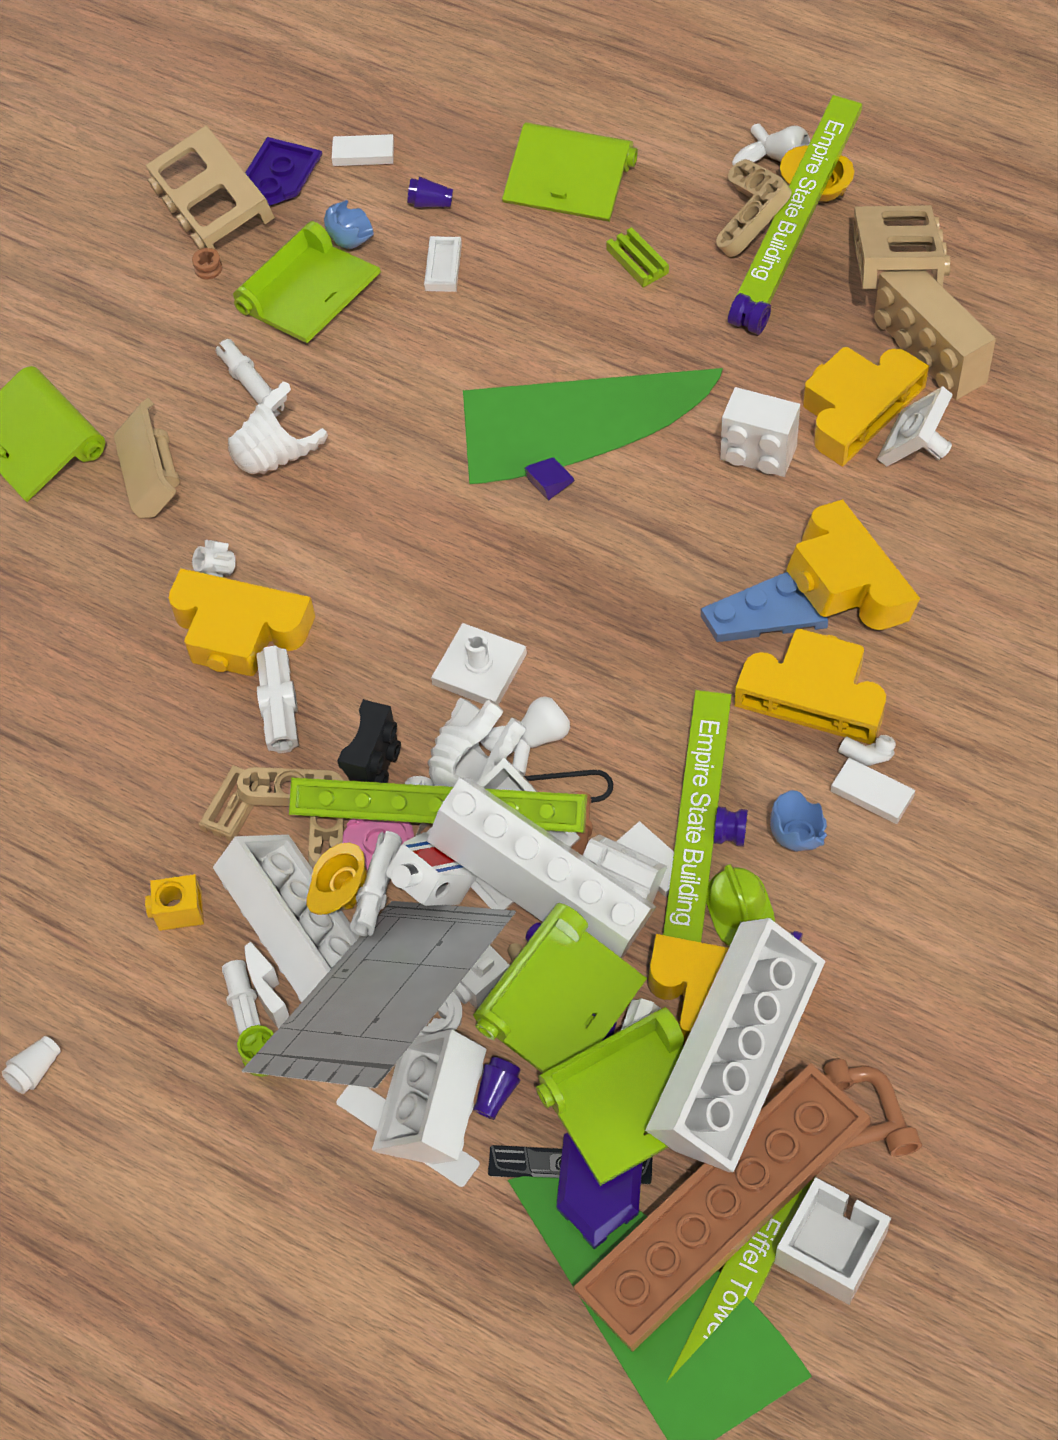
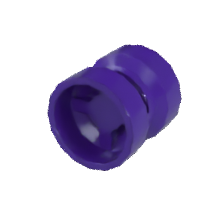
[728,293,771,335]

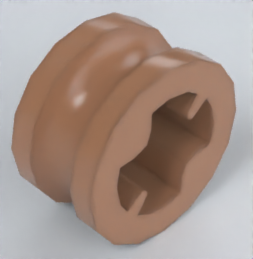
[192,248,222,280]

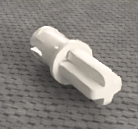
[222,960,260,1035]

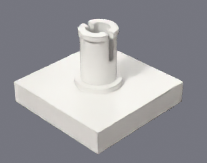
[877,386,953,467]
[431,623,527,705]

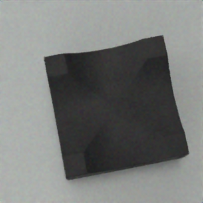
[337,699,401,783]

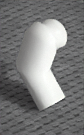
[838,735,896,766]

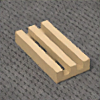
[199,765,258,842]

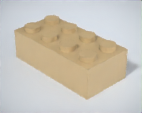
[874,269,996,400]

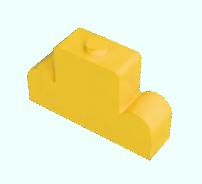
[803,347,929,467]
[786,499,920,630]
[168,568,315,676]
[734,629,886,744]
[648,934,729,1044]

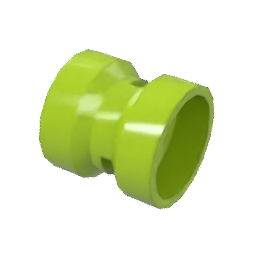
[237,1025,274,1077]

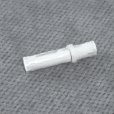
[215,339,285,417]
[350,831,402,936]

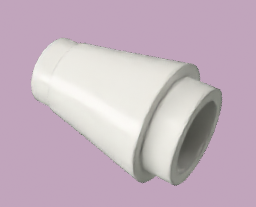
[2,1036,61,1094]

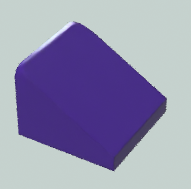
[524,457,575,501]

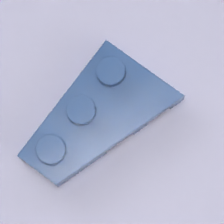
[701,572,828,642]

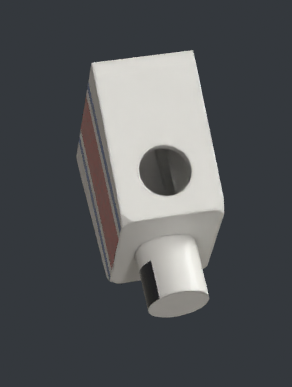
[386,832,477,906]

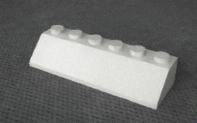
[427,777,656,958]
[213,834,360,1002]
[645,918,825,1172]

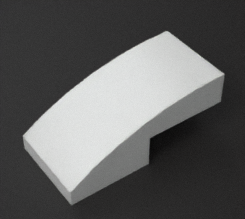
[244,942,289,1029]

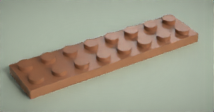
[573,1063,871,1352]

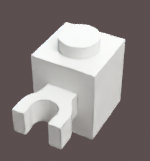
[453,946,510,1009]

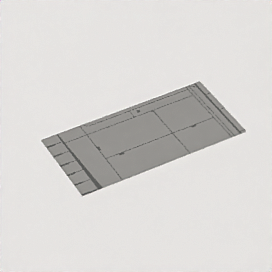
[242,901,516,1088]

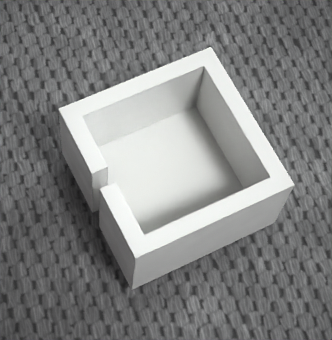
[720,387,800,477]
[774,1177,891,1305]

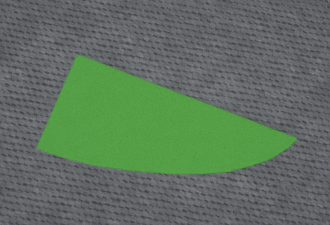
[463,368,723,484]
[508,1176,812,1440]

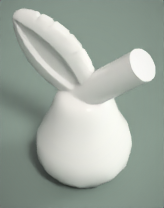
[732,124,810,166]
[480,697,570,776]

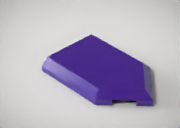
[245,137,322,206]
[556,1133,643,1249]

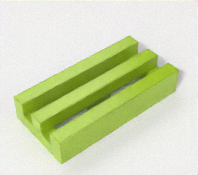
[606,227,669,288]

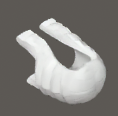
[228,382,328,474]
[427,698,526,787]

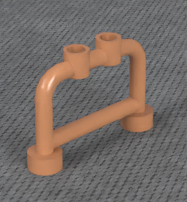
[761,1059,922,1157]

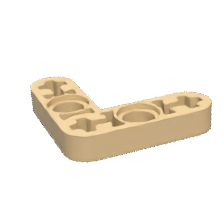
[716,159,792,257]
[237,767,343,869]

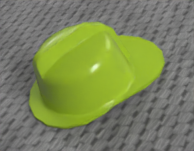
[706,864,775,947]

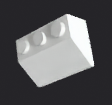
[372,1029,487,1164]

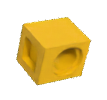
[145,874,204,931]

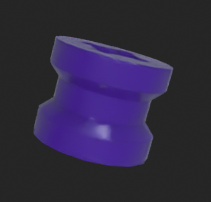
[714,806,748,847]

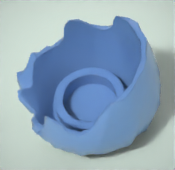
[324,200,374,249]
[770,790,827,852]

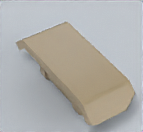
[114,398,180,518]

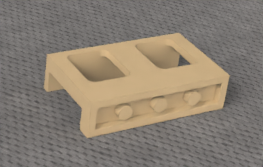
[145,125,275,250]
[853,205,950,289]

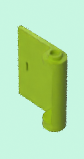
[502,122,638,222]
[233,221,381,343]
[0,366,105,502]
[473,903,647,1073]
[535,1007,684,1186]

